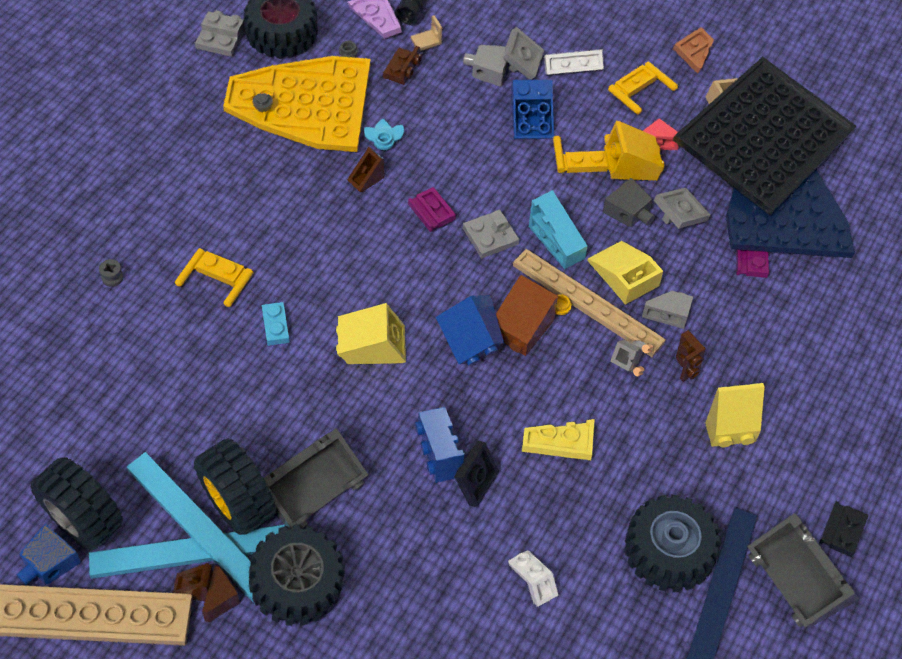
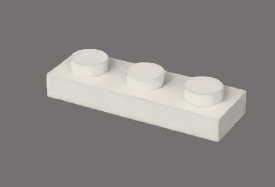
[544,50,603,75]

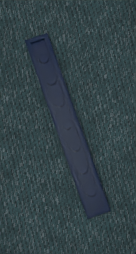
[687,507,757,659]

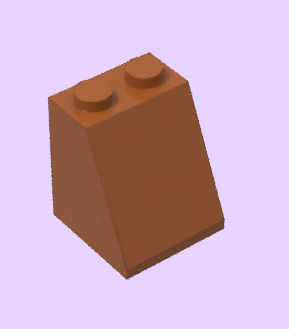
[496,275,558,356]

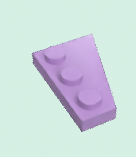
[348,0,402,39]

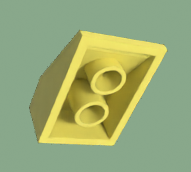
[705,383,765,447]

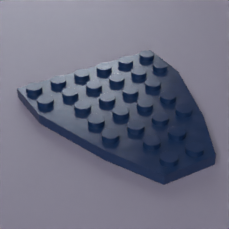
[726,170,855,258]

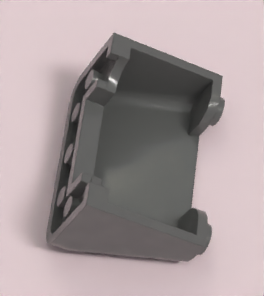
[263,428,368,529]
[747,513,859,629]

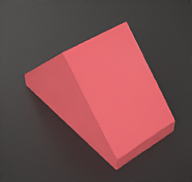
[643,118,679,150]

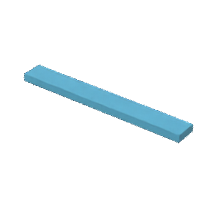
[127,452,255,604]
[89,525,285,579]

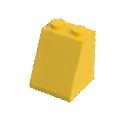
[604,121,664,181]

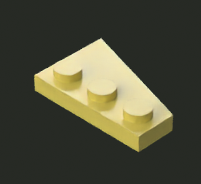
[522,419,594,460]

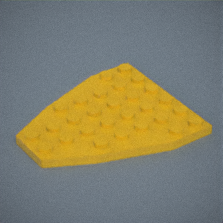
[223,56,371,152]

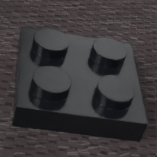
[454,440,499,508]

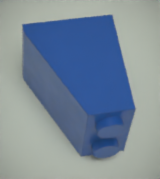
[436,295,504,366]

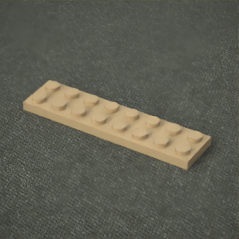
[0,585,193,645]

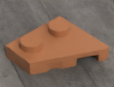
[673,27,714,74]

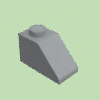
[642,291,693,329]

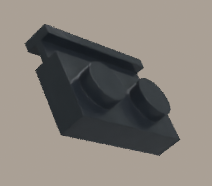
[819,501,869,558]

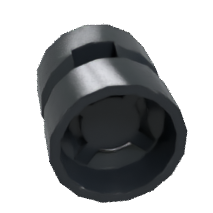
[395,0,427,25]

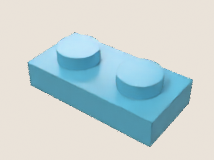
[262,302,290,346]

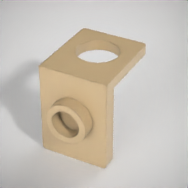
[411,15,442,51]

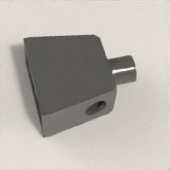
[603,178,655,227]

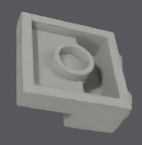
[195,11,245,57]

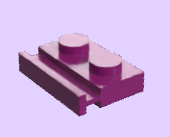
[408,187,456,232]
[736,250,769,278]

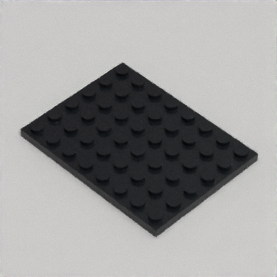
[673,56,857,215]

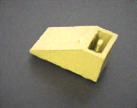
[587,241,663,305]

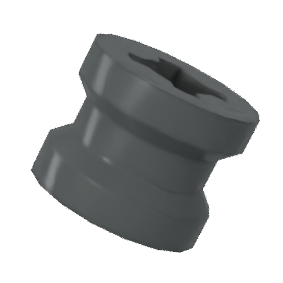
[99,259,123,287]

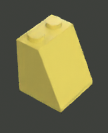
[336,303,406,364]

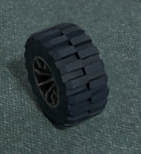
[249,525,345,626]

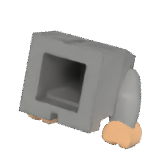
[610,340,653,376]

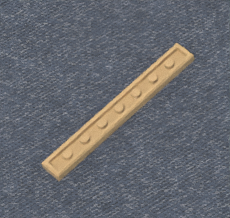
[513,249,666,358]

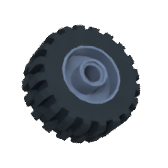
[625,494,722,592]

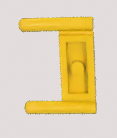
[608,61,678,114]
[553,134,610,173]
[175,248,254,307]

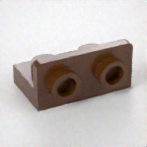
[383,46,422,85]
[676,330,706,382]

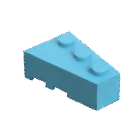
[529,190,587,269]

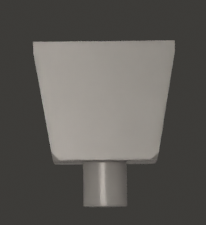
[463,45,508,87]

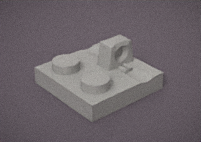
[502,27,544,80]
[653,187,711,229]
[463,210,519,259]

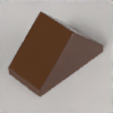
[347,147,384,192]
[172,563,213,601]
[202,566,240,622]

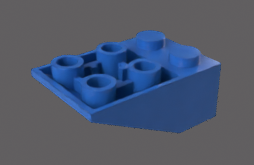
[511,80,554,139]

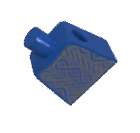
[16,523,81,585]

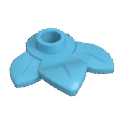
[364,119,404,150]

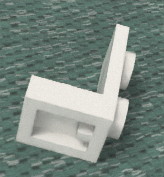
[508,551,558,607]

